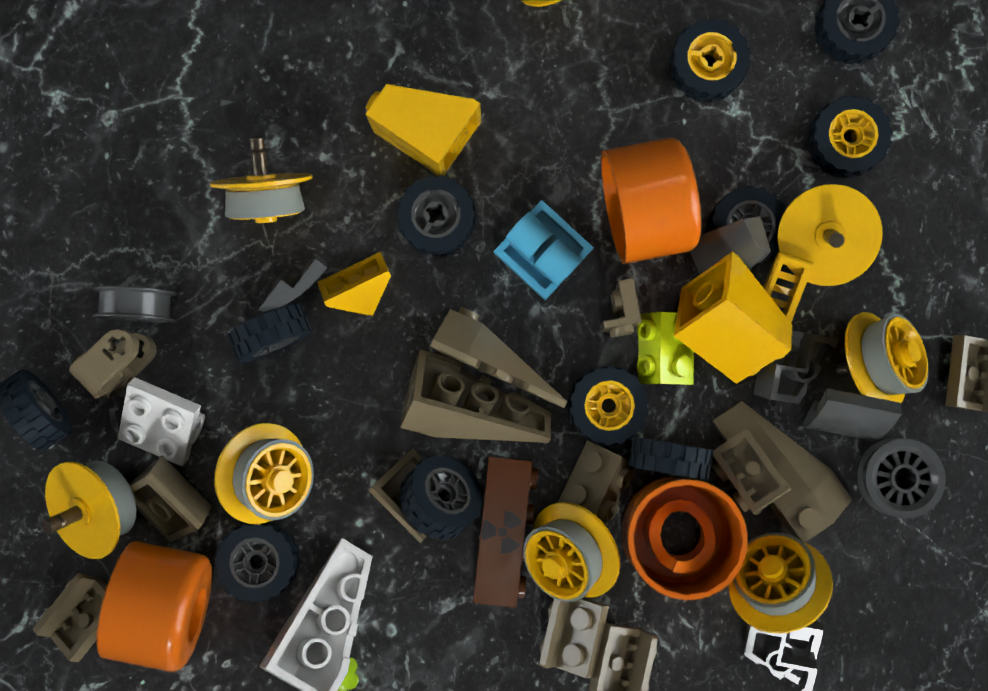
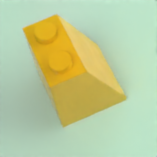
[366,84,481,176]
[674,251,793,384]

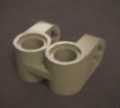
[69,329,157,399]

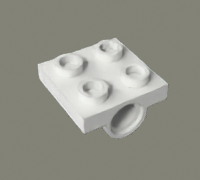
[118,377,205,467]

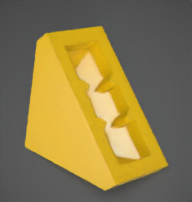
[317,252,391,316]

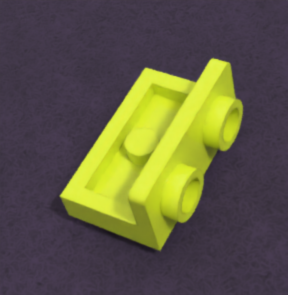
[637,312,694,385]

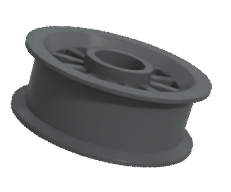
[92,286,177,323]
[857,438,946,519]

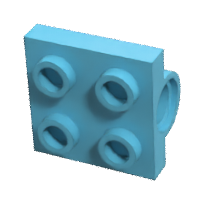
[494,200,594,301]

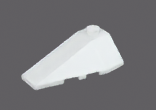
[259,538,373,691]

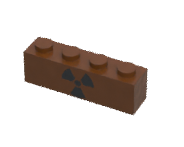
[473,455,538,608]

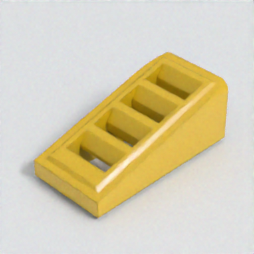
[763,251,814,322]

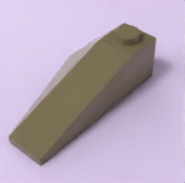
[430,307,567,408]
[400,349,551,443]
[712,401,852,543]

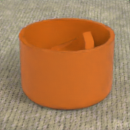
[601,138,701,264]
[621,476,748,600]
[97,541,212,672]

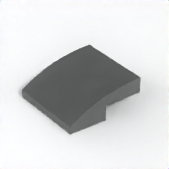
[259,253,327,313]
[803,389,902,441]

